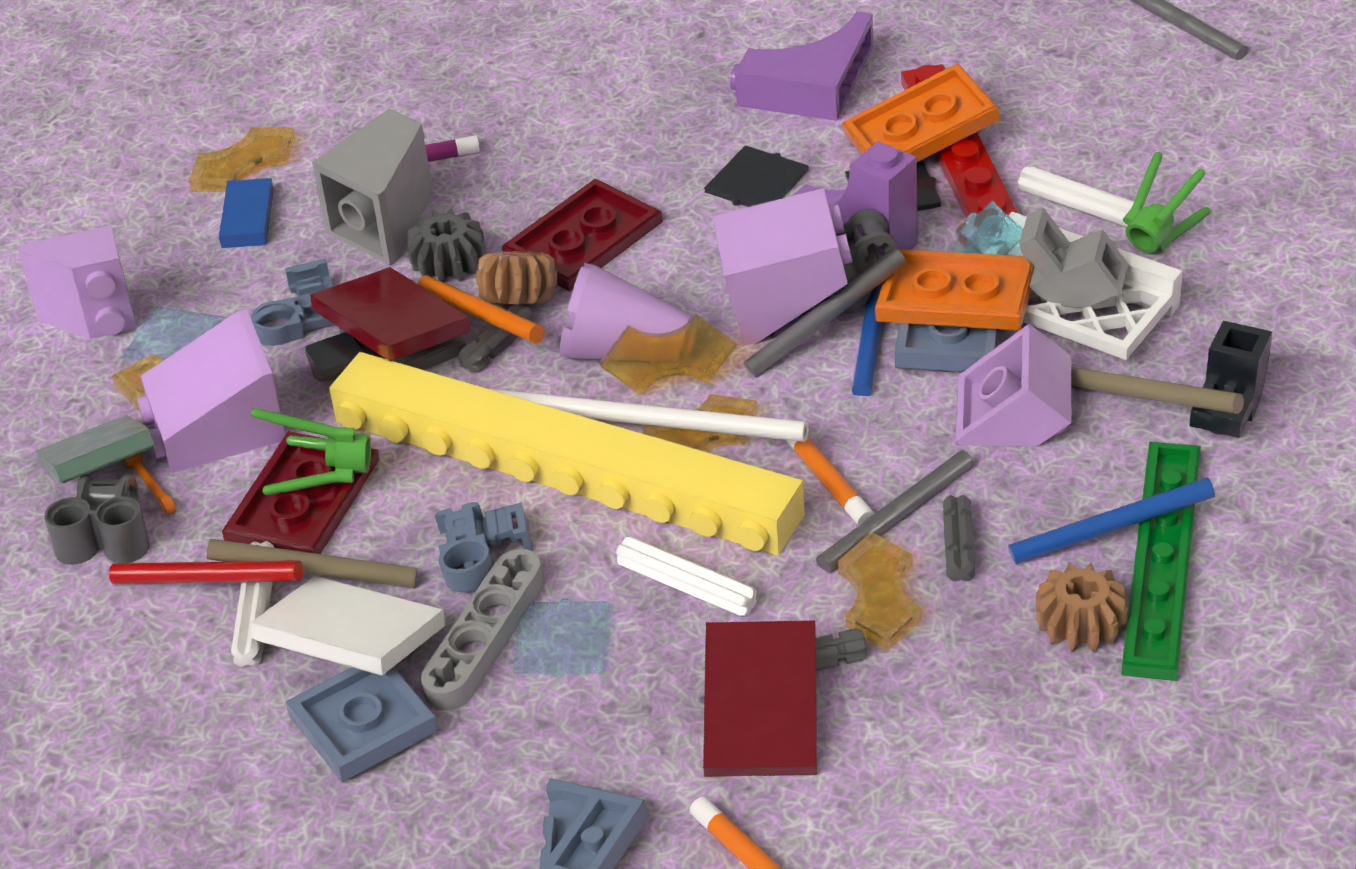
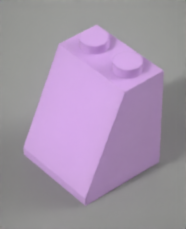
[712,188,852,345]
[137,309,285,474]

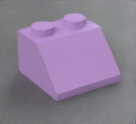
[18,225,137,339]
[955,323,1071,446]

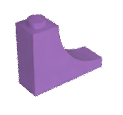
[730,11,873,121]
[792,141,918,255]

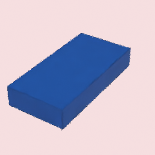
[219,178,274,248]

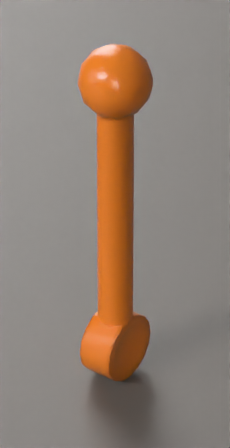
[124,452,176,516]

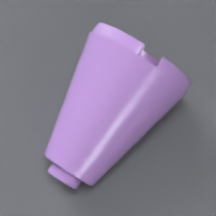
[560,263,698,362]

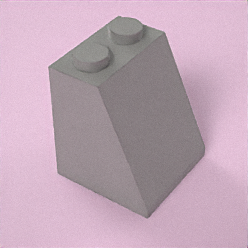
[312,109,433,265]

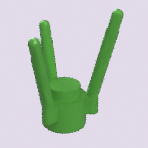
[1123,152,1210,253]
[251,408,371,495]

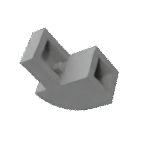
[1019,208,1128,308]

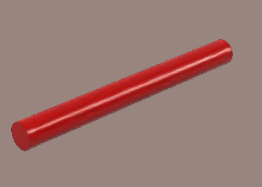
[109,560,303,584]

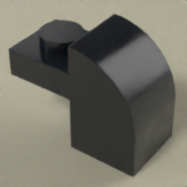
[1189,320,1272,438]

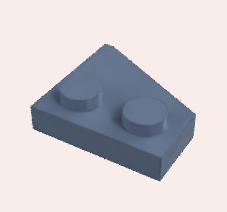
[539,778,649,869]

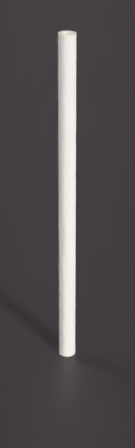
[490,389,809,442]

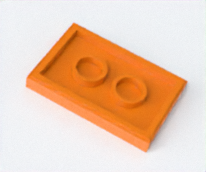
[841,63,1001,162]
[875,249,1035,330]

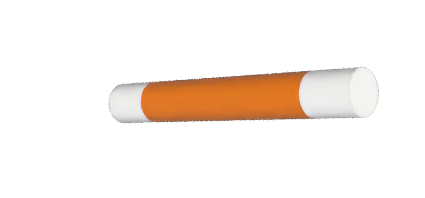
[785,437,875,526]
[689,796,783,869]

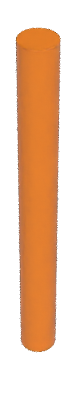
[417,275,545,344]

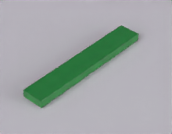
[1121,441,1201,681]

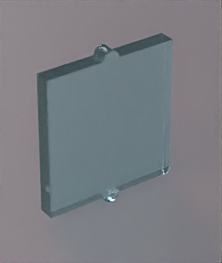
[123,306,228,365]
[514,598,609,678]

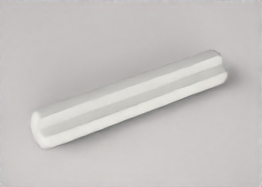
[1018,167,1145,227]
[616,536,757,617]
[231,541,274,667]

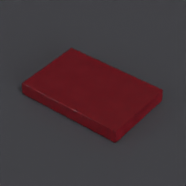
[501,178,663,292]
[310,267,470,362]
[222,431,379,554]
[703,620,817,777]

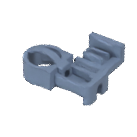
[251,258,334,346]
[435,502,533,592]

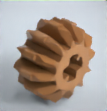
[476,251,557,305]
[1036,562,1128,653]

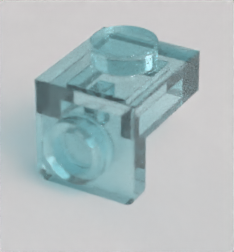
[954,201,1023,255]

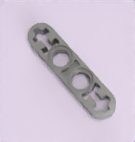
[421,549,544,711]

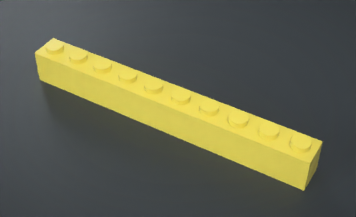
[329,352,805,556]

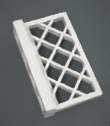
[985,212,1182,360]

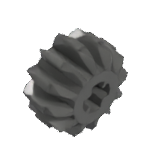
[407,209,486,282]

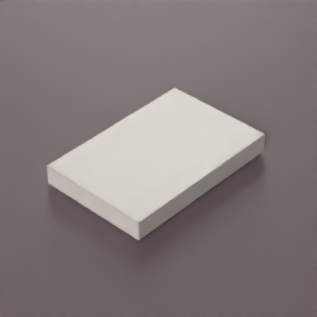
[250,576,445,676]

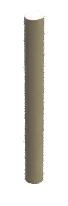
[1071,367,1244,414]
[207,539,418,588]

